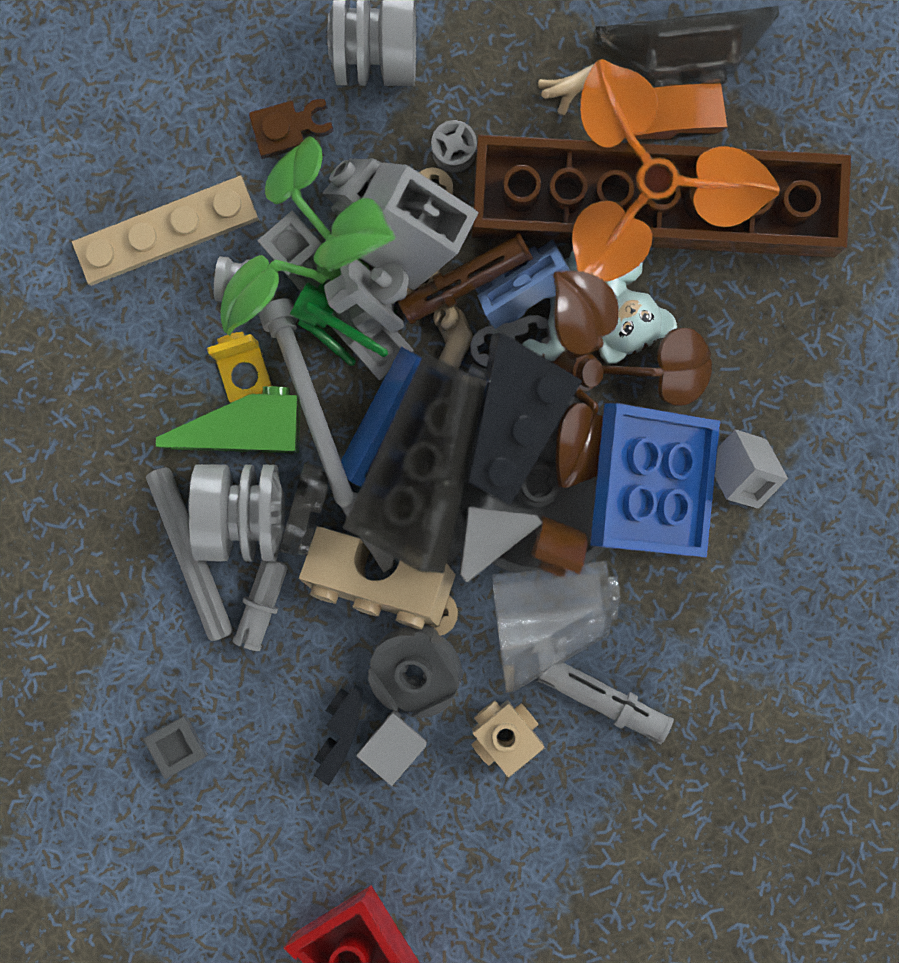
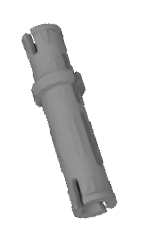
[537,655,674,745]

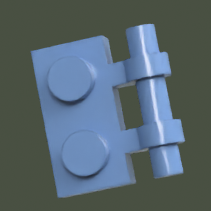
[476,239,570,329]

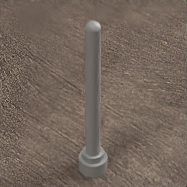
[258,298,354,507]

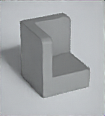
[714,429,788,509]
[356,711,427,786]

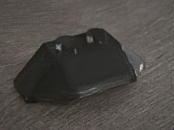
[592,5,779,87]

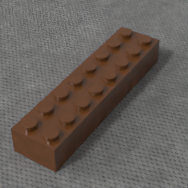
[472,135,851,258]

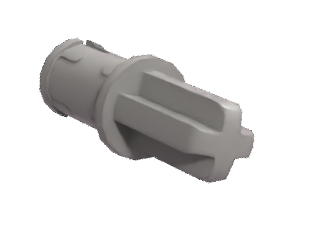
[232,560,287,651]

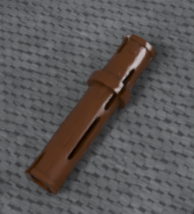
[398,233,533,325]

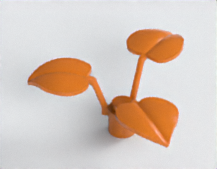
[572,59,780,282]

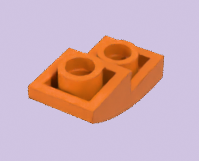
[634,83,727,139]

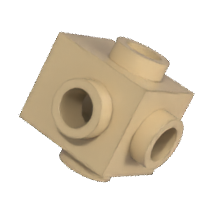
[471,699,545,778]

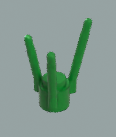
[290,282,397,366]

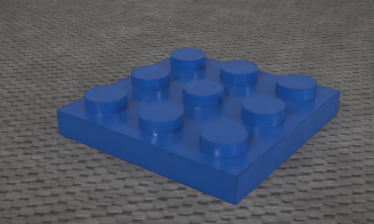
[590,403,720,557]

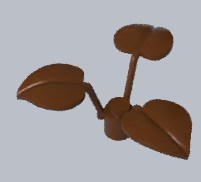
[551,270,712,488]

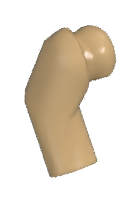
[433,305,473,375]

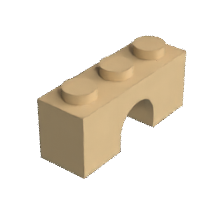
[299,526,456,629]

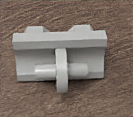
[324,260,409,334]

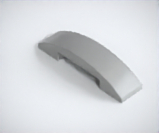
[257,211,413,380]

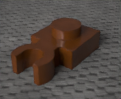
[249,99,334,159]

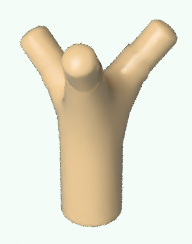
[538,63,595,115]

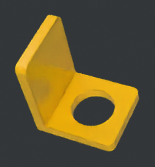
[207,332,272,403]

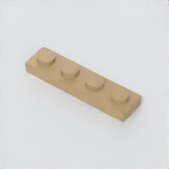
[72,175,259,286]

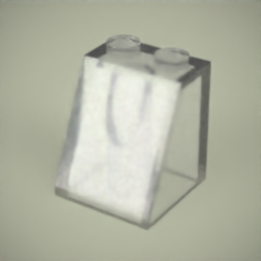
[492,561,620,693]

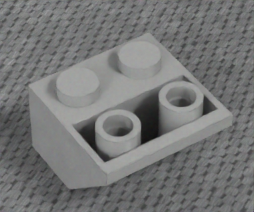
[359,162,479,290]

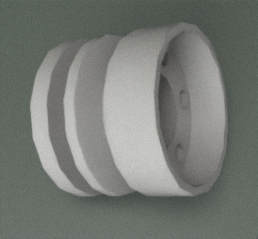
[328,0,416,86]
[189,465,285,561]

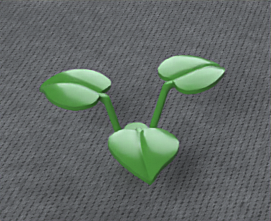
[221,136,395,336]

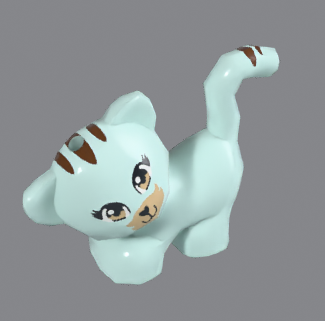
[523,251,677,365]

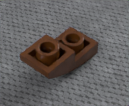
[531,515,587,578]

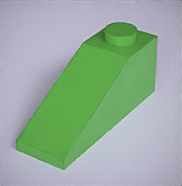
[156,386,301,454]

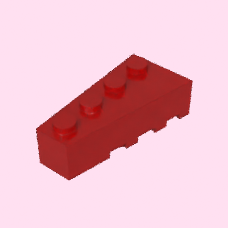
[284,885,420,963]

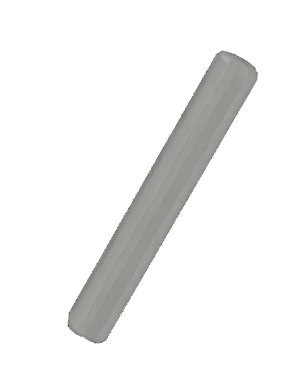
[146,467,233,641]

